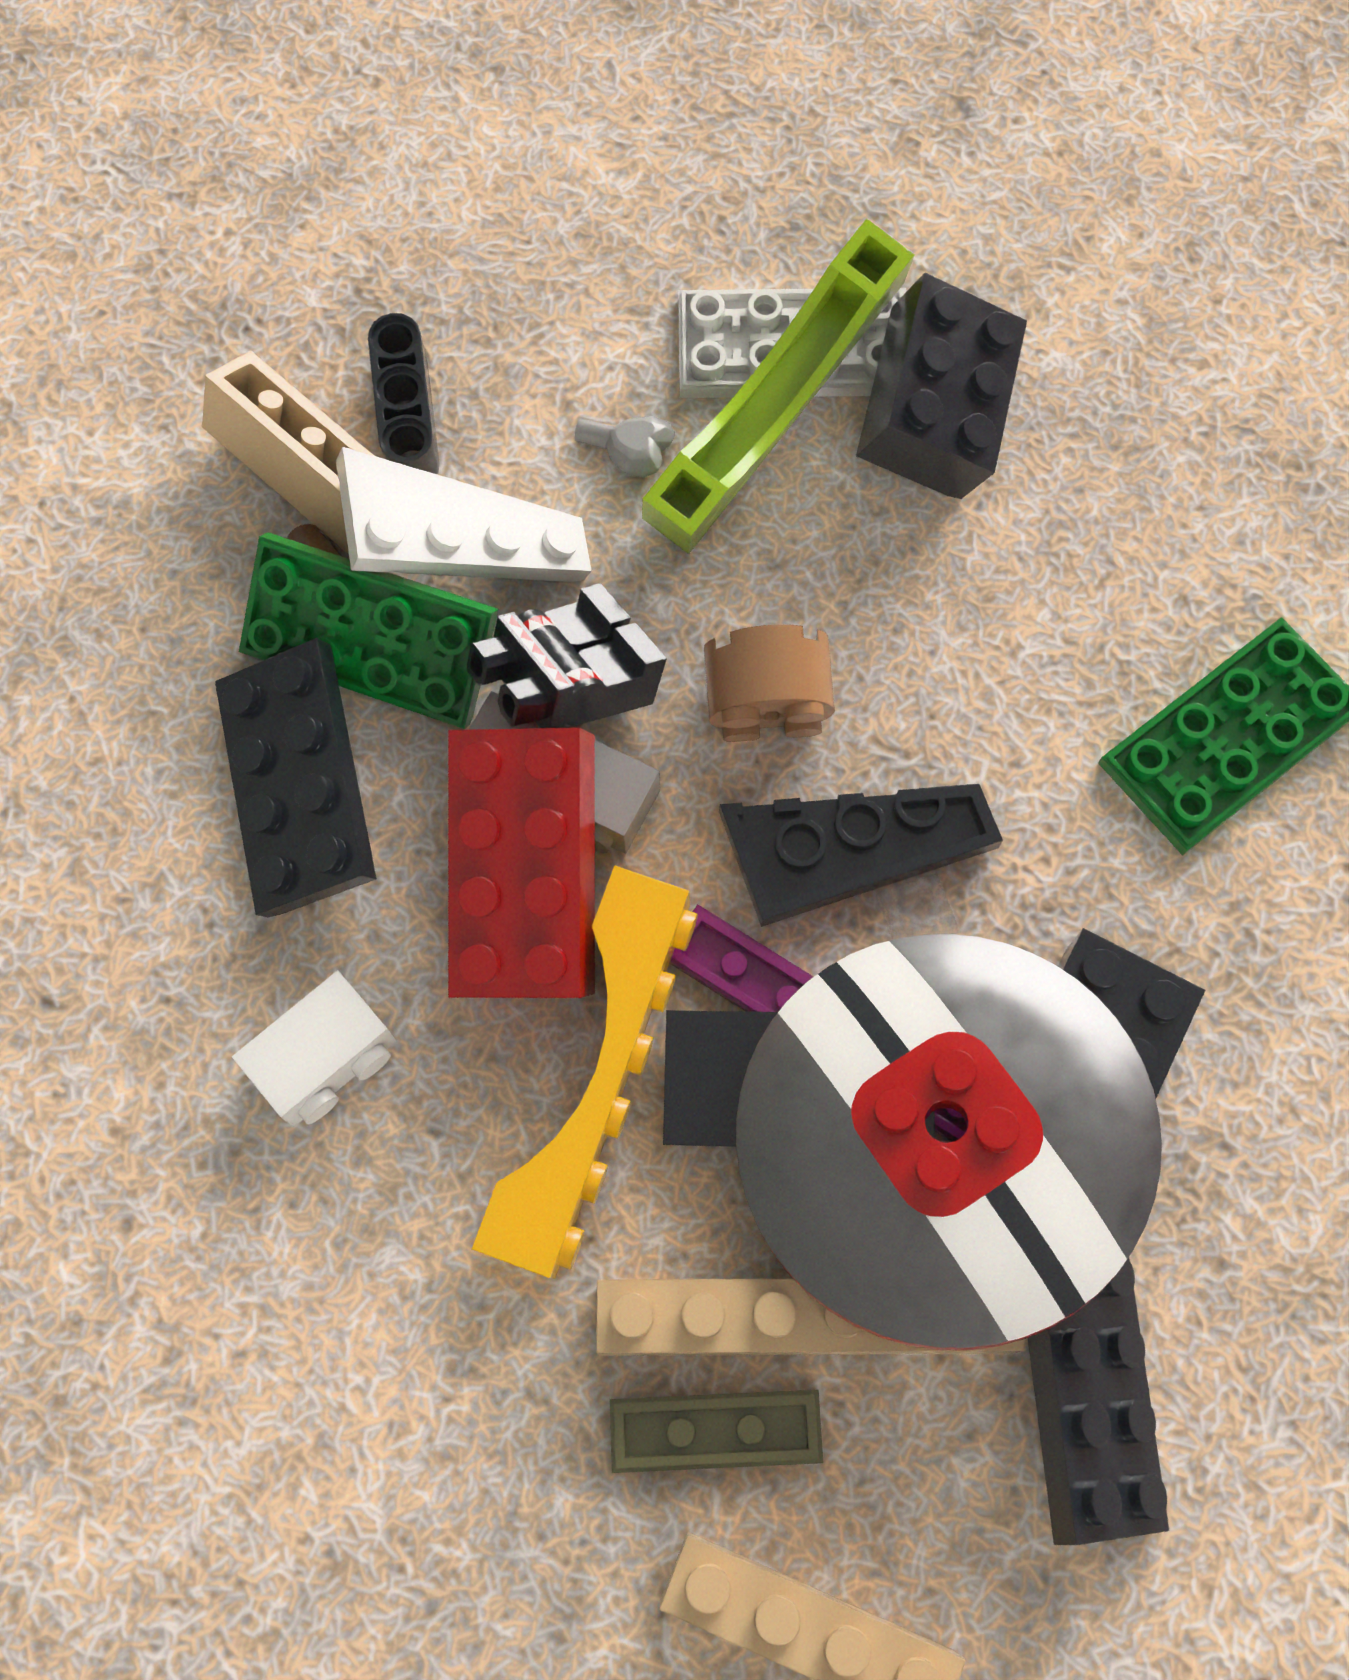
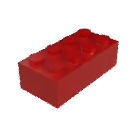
[448,728,595,998]

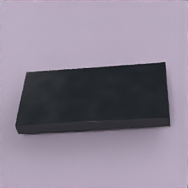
[663,1010,935,1147]

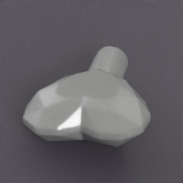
[575,416,675,477]

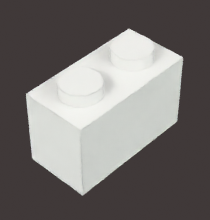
[232,970,397,1127]

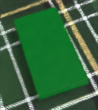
[239,532,499,729]
[1098,617,1349,856]

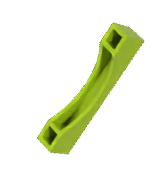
[642,218,915,554]

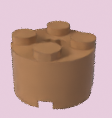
[704,624,835,742]

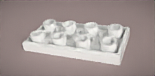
[678,288,906,398]

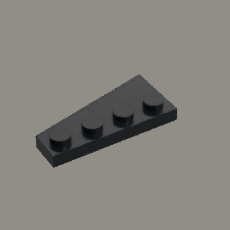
[719,784,1003,927]

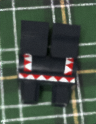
[467,583,667,728]

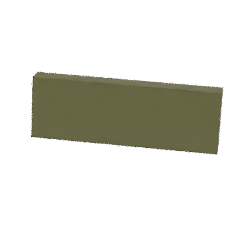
[610,1389,823,1473]

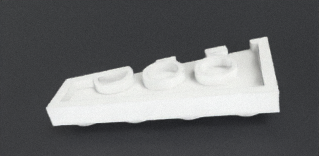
[336,447,591,582]

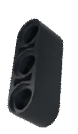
[368,313,440,475]

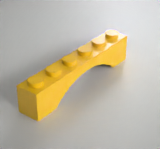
[471,865,698,1279]

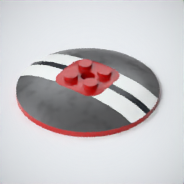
[736,934,1162,1350]

